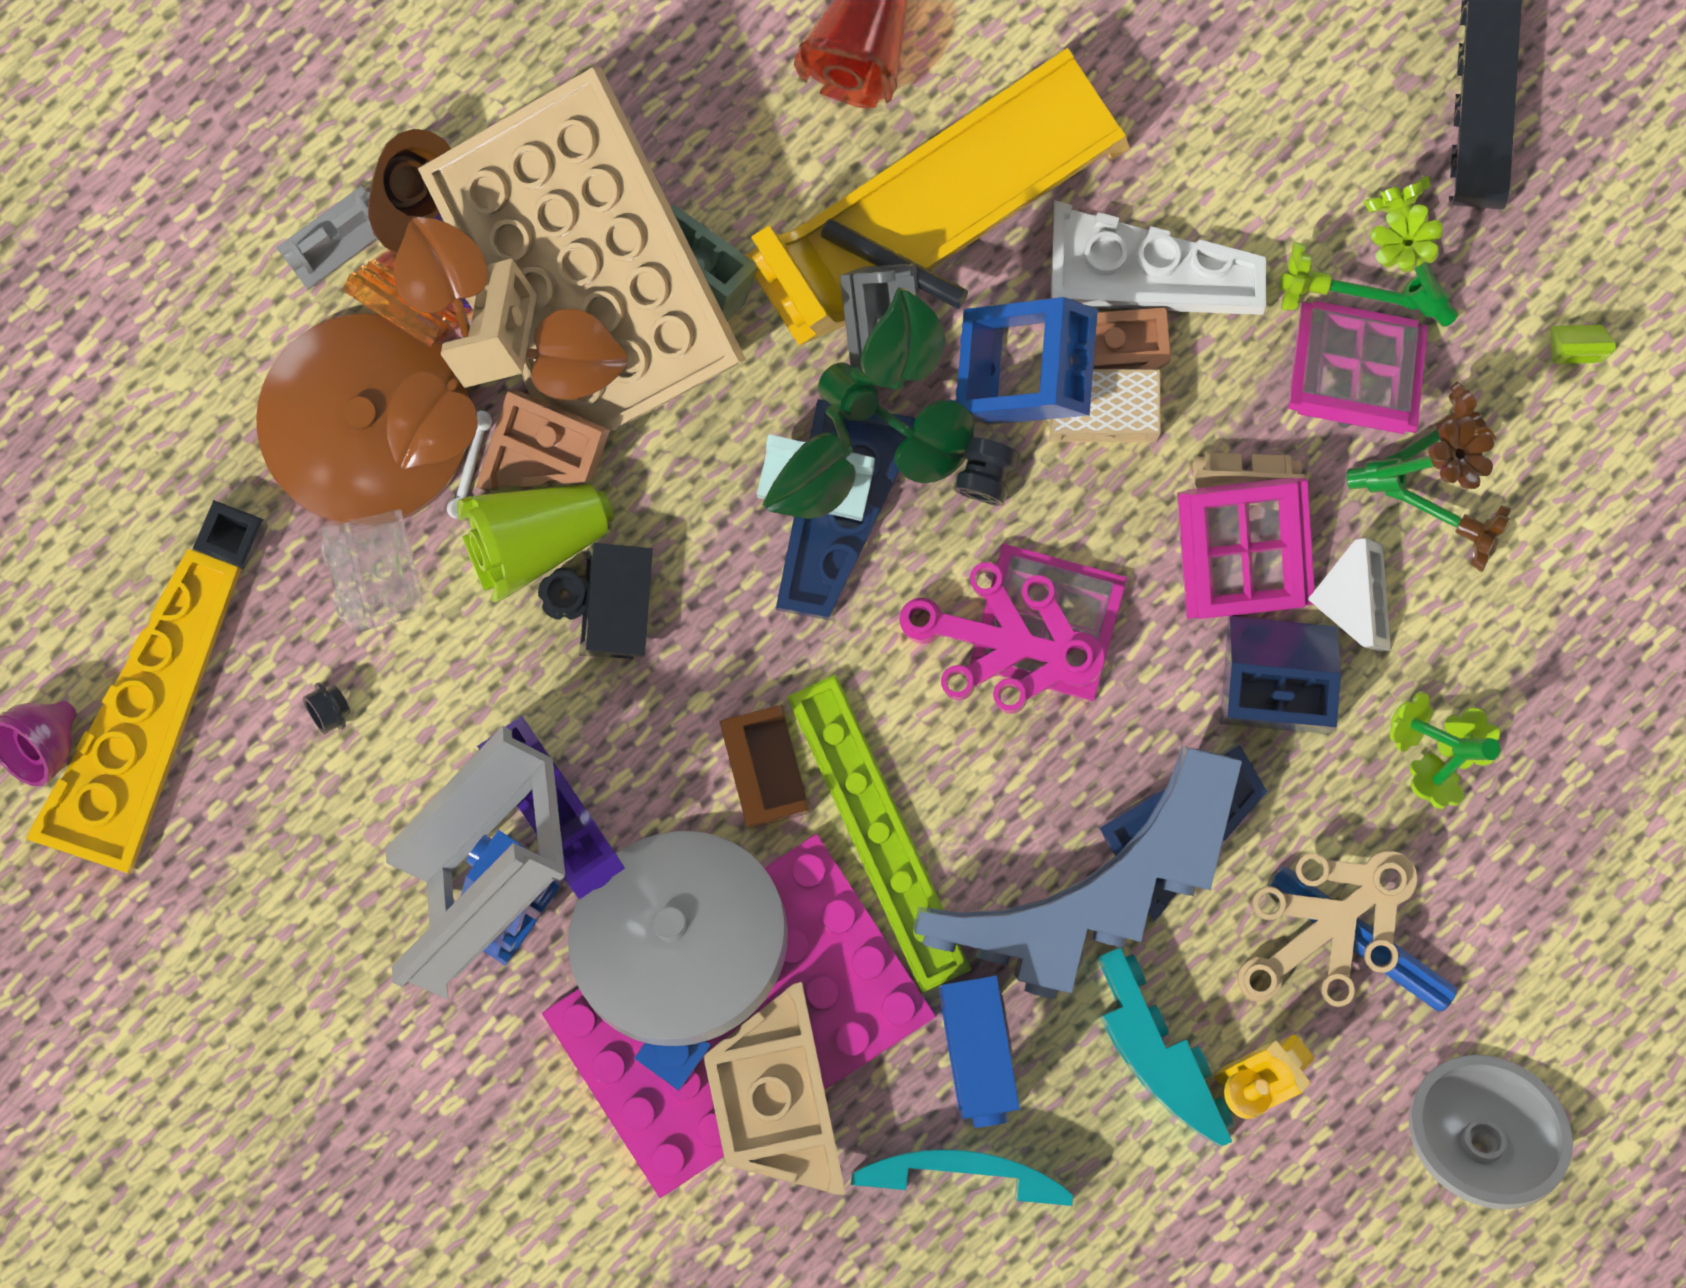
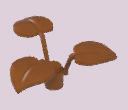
[387,217,628,469]

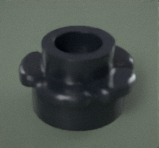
[538,568,589,620]
[303,682,351,734]

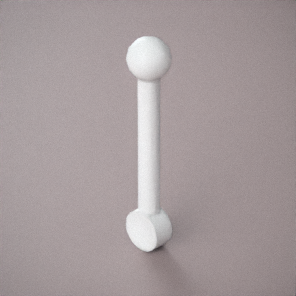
[447,411,492,519]

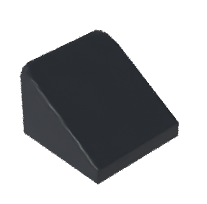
[193,500,268,570]

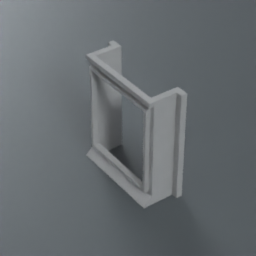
[385,726,565,1000]

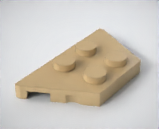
[704,982,846,1195]

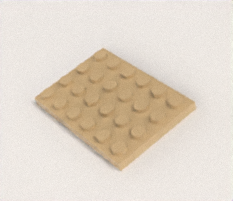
[418,67,746,433]

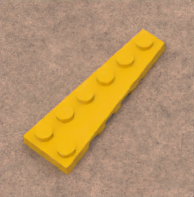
[26,549,242,875]

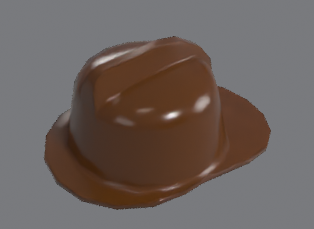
[368,129,451,254]

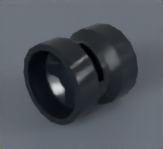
[953,437,1020,506]

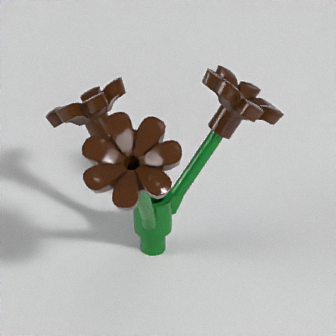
[1346,381,1512,573]

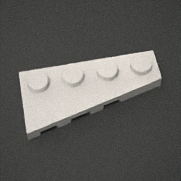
[1051,200,1266,315]

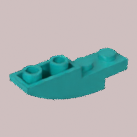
[1097,947,1235,1146]

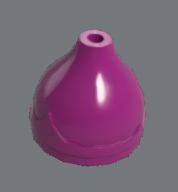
[0,701,77,786]

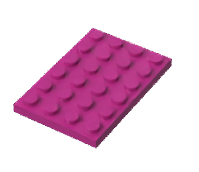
[542,834,936,1198]

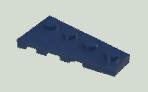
[776,399,916,621]

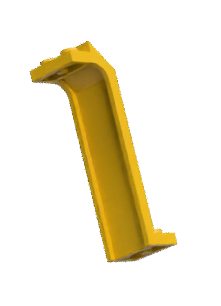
[745,48,1130,346]

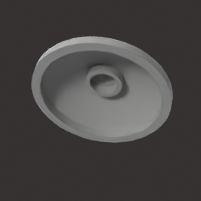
[1409,1055,1573,1209]

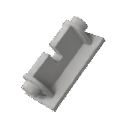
[276,185,378,290]

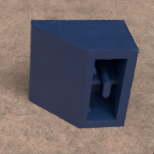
[1220,616,1341,734]

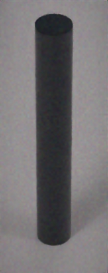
[821,218,968,309]

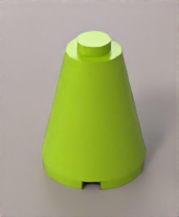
[457,484,614,602]

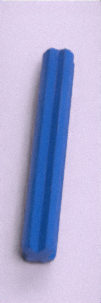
[1268,866,1458,1012]

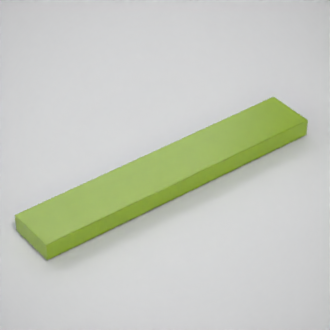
[787,674,971,993]

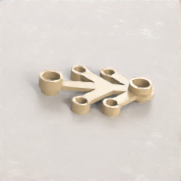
[1237,851,1417,1007]

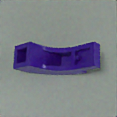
[477,716,625,900]

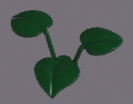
[762,287,974,519]

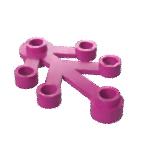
[899,562,1105,714]

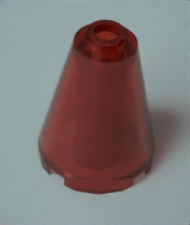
[794,0,908,109]

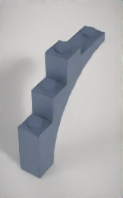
[913,745,1242,999]

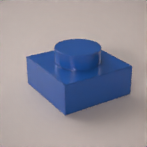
[634,1041,711,1091]

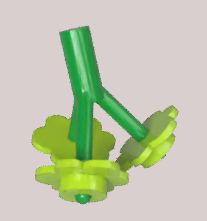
[1390,691,1500,809]

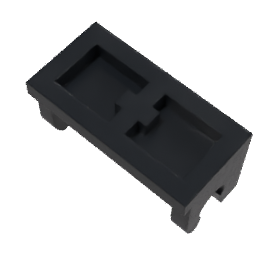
[579,543,653,659]

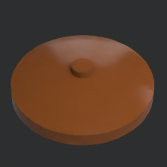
[256,314,470,527]

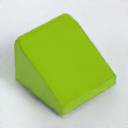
[1550,325,1616,364]

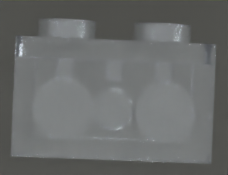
[321,509,426,631]

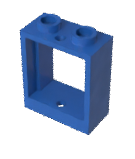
[956,297,1098,424]
[938,976,1020,1128]

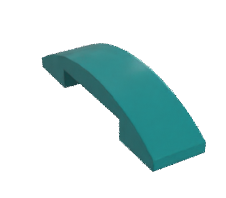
[850,1149,1073,1206]

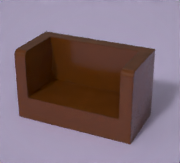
[719,705,810,830]

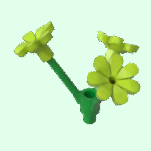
[1279,176,1458,327]

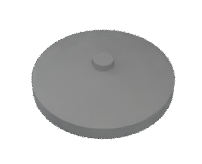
[568,831,788,1046]

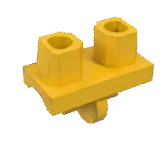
[1214,1034,1315,1119]

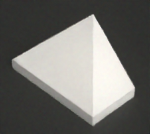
[1308,538,1391,651]

